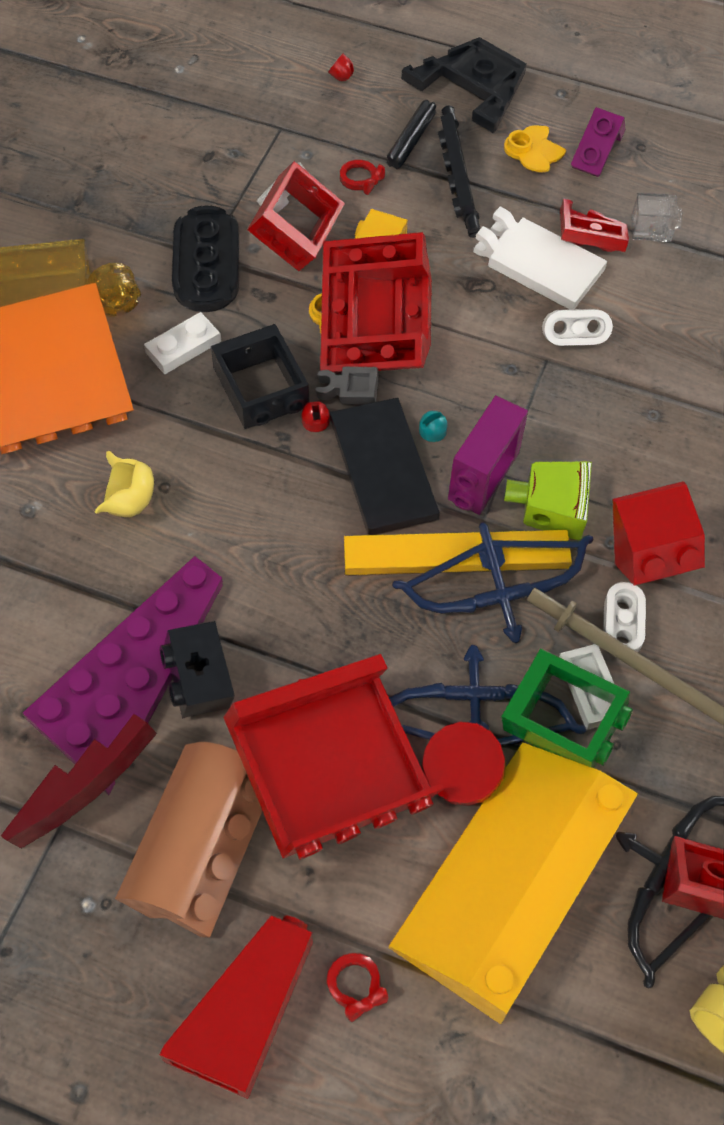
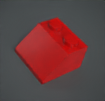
[612,481,705,586]

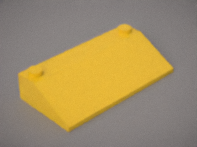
[388,742,638,1024]

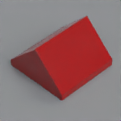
[662,836,724,919]

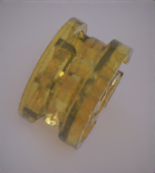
[87,263,141,317]

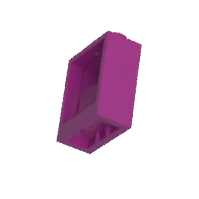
[448,395,528,515]

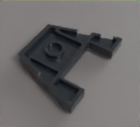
[401,37,527,133]

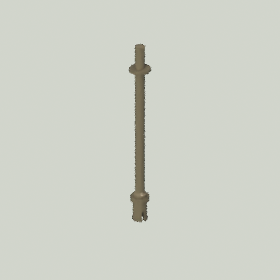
[527,588,724,726]

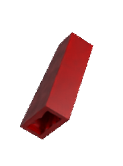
[159,915,313,1099]

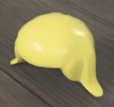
[95,451,154,517]

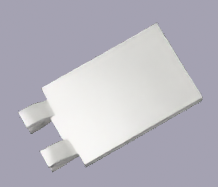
[473,206,607,310]

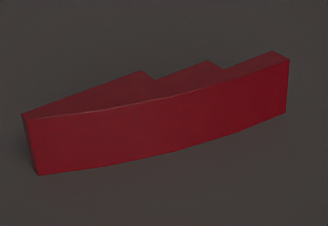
[1,714,157,849]

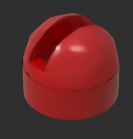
[328,53,354,81]
[301,401,330,432]

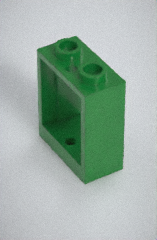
[501,648,633,768]

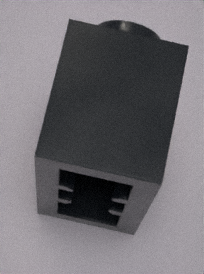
[160,621,235,718]

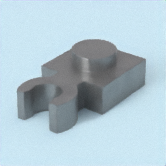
[315,367,379,404]

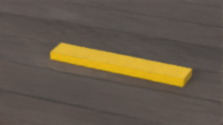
[344,530,572,575]

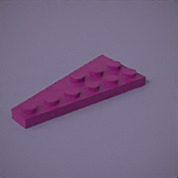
[23,556,223,795]

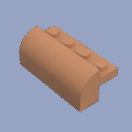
[115,742,262,938]

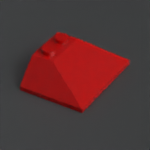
[320,232,432,374]

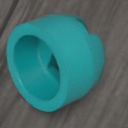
[419,410,448,442]

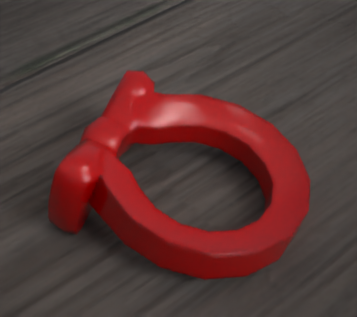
[340,160,385,195]
[327,953,389,1022]

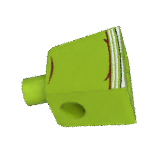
[504,461,592,540]

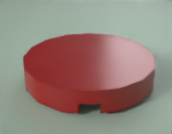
[422,722,506,806]

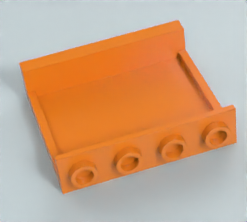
[0,283,134,455]

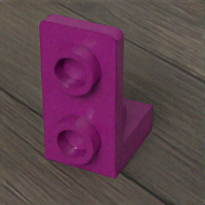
[571,107,626,177]

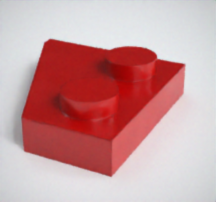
[560,199,629,252]

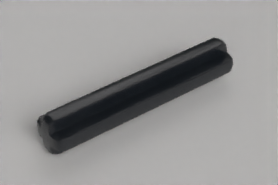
[387,100,437,169]

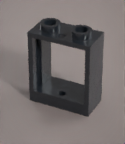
[211,324,309,429]

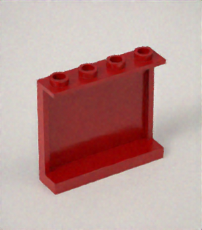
[223,654,444,860]

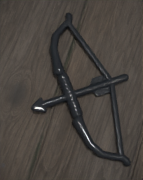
[616,796,724,989]

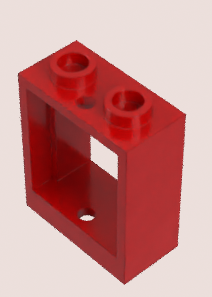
[247,161,345,271]

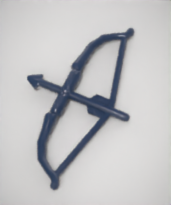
[392,522,594,643]
[389,645,586,746]

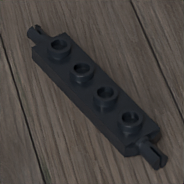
[438,105,481,238]

